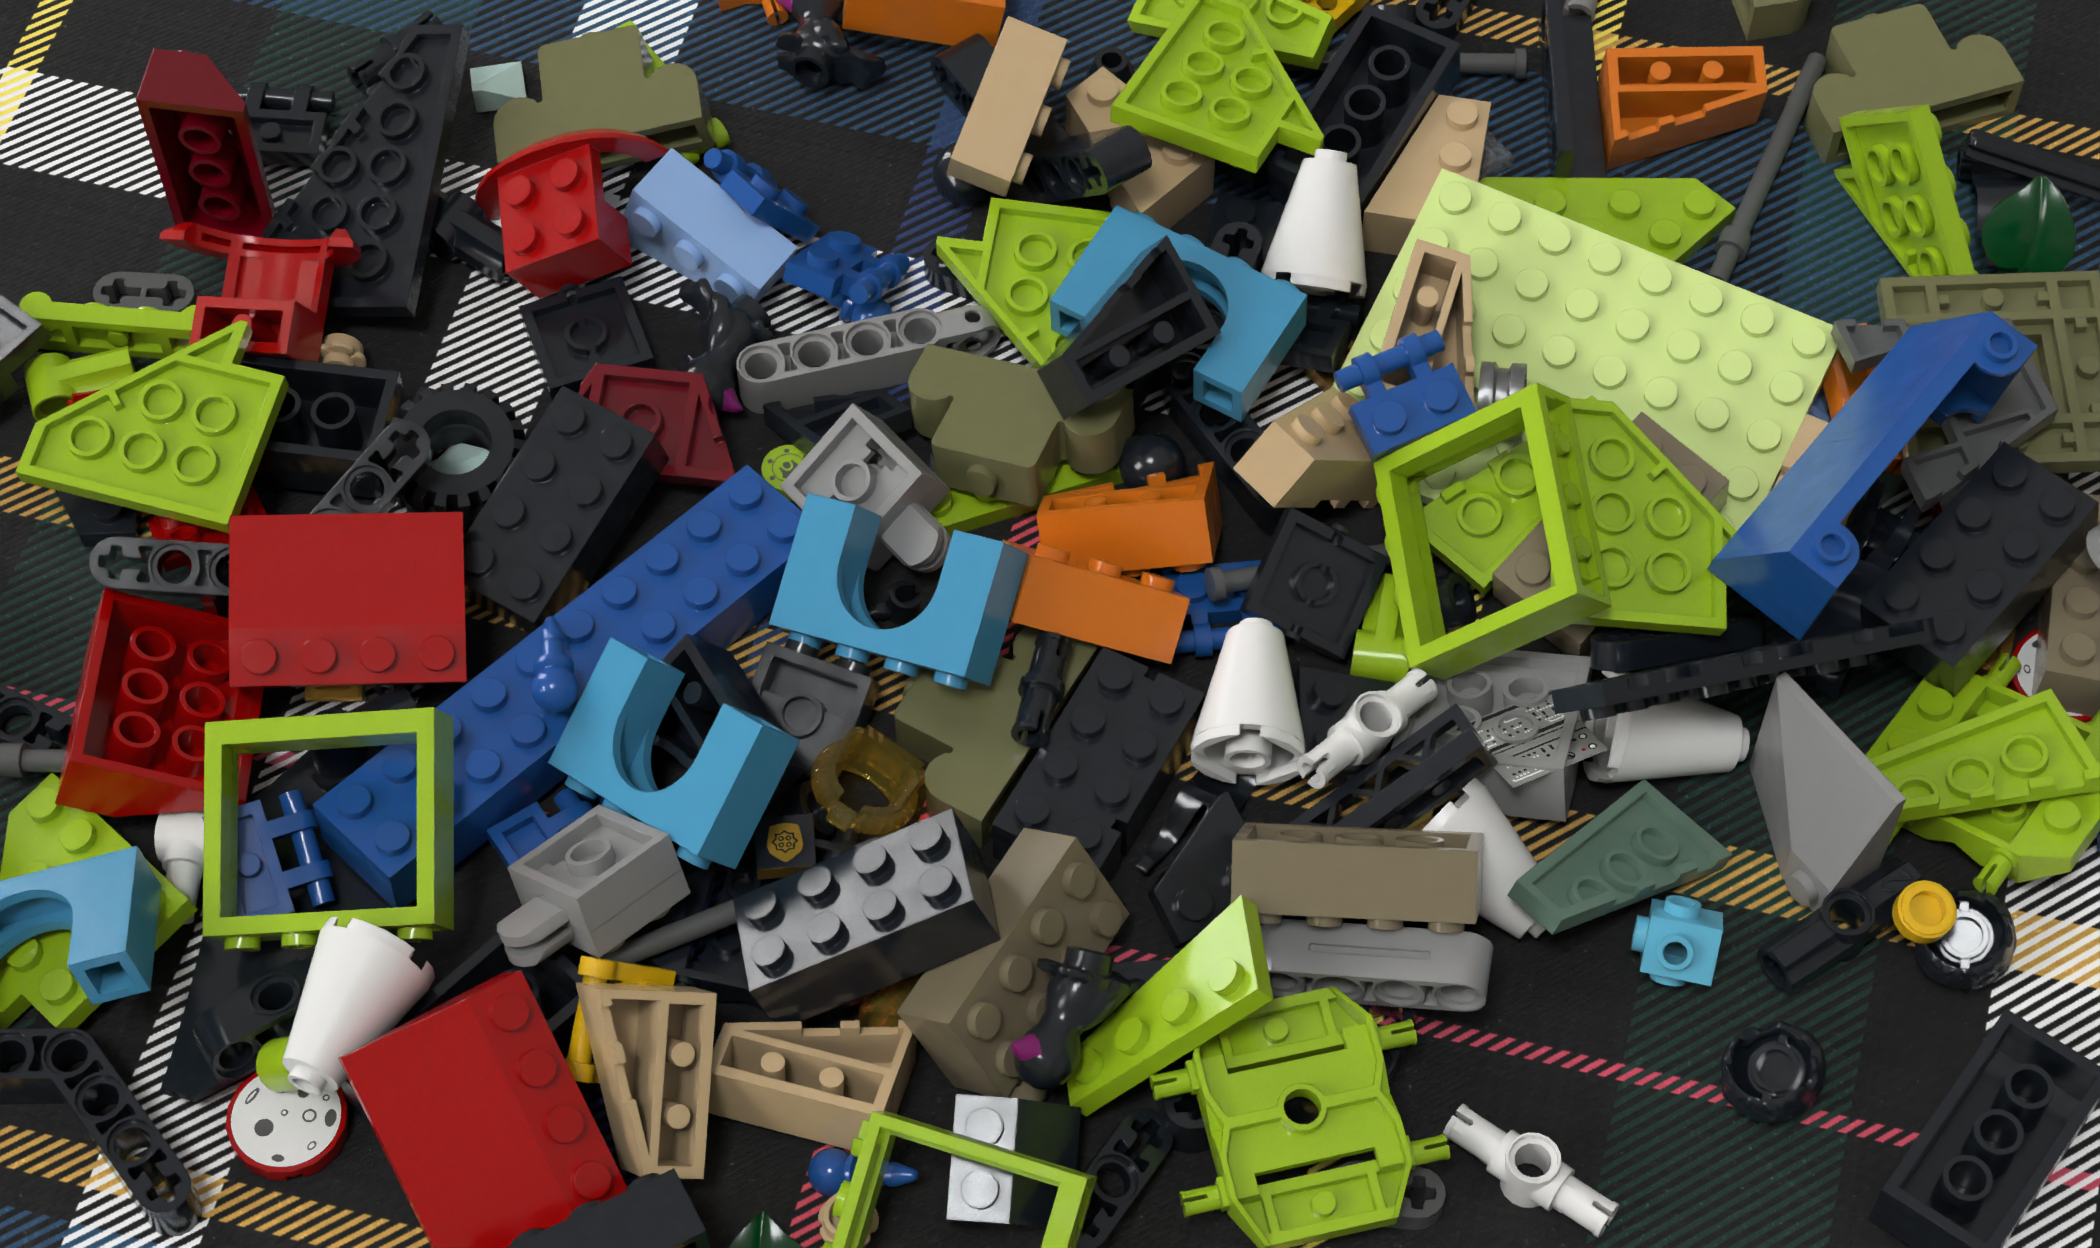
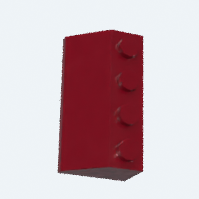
[136,48,276,238]

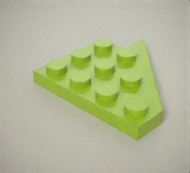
[1110,0,1324,173]
[1834,104,1979,277]
[1479,177,1736,264]
[936,197,1111,368]
[15,320,289,533]
[1551,398,1737,636]
[0,772,198,1029]

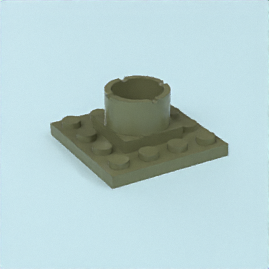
[1876,270,2100,473]

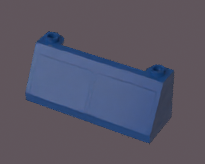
[1707,311,2038,641]

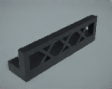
[1538,0,1606,178]
[1288,703,1498,829]

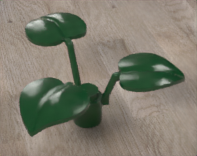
[1981,175,2076,274]

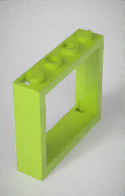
[1373,382,1612,680]
[203,707,454,952]
[822,1111,1097,1248]

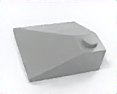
[1391,650,1593,822]
[1749,671,1906,912]

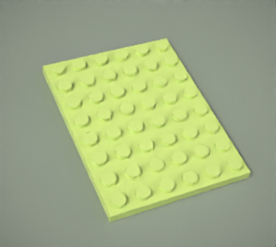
[1331,168,1839,588]

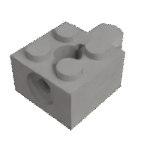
[779,403,951,573]
[497,805,691,967]

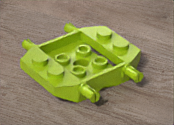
[1866,653,2100,895]
[1149,986,1450,1248]

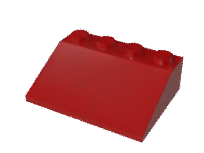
[228,512,467,689]
[55,588,264,817]
[338,970,627,1248]

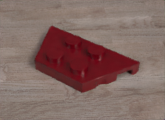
[578,363,736,487]

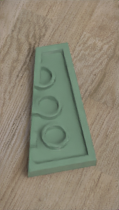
[1507,780,1733,935]

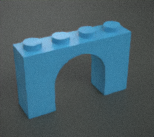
[1050,205,1307,422]
[769,493,1029,691]
[548,637,800,870]
[0,846,161,1005]

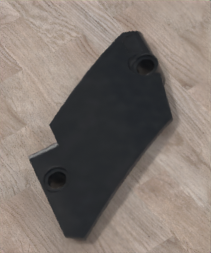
[160,685,418,1102]

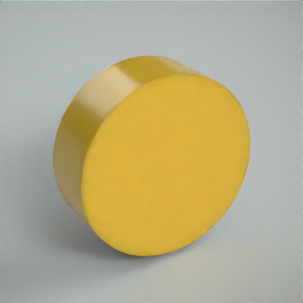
[1892,880,1957,944]

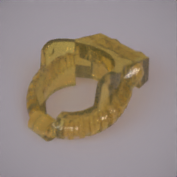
[811,725,925,835]

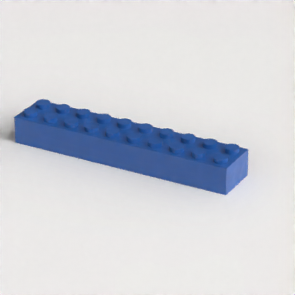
[313,465,802,908]

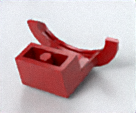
[475,128,668,298]
[159,222,361,362]

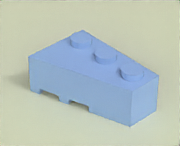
[623,148,798,303]

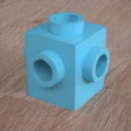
[1631,895,1723,986]

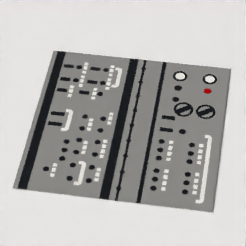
[1455,691,1608,788]

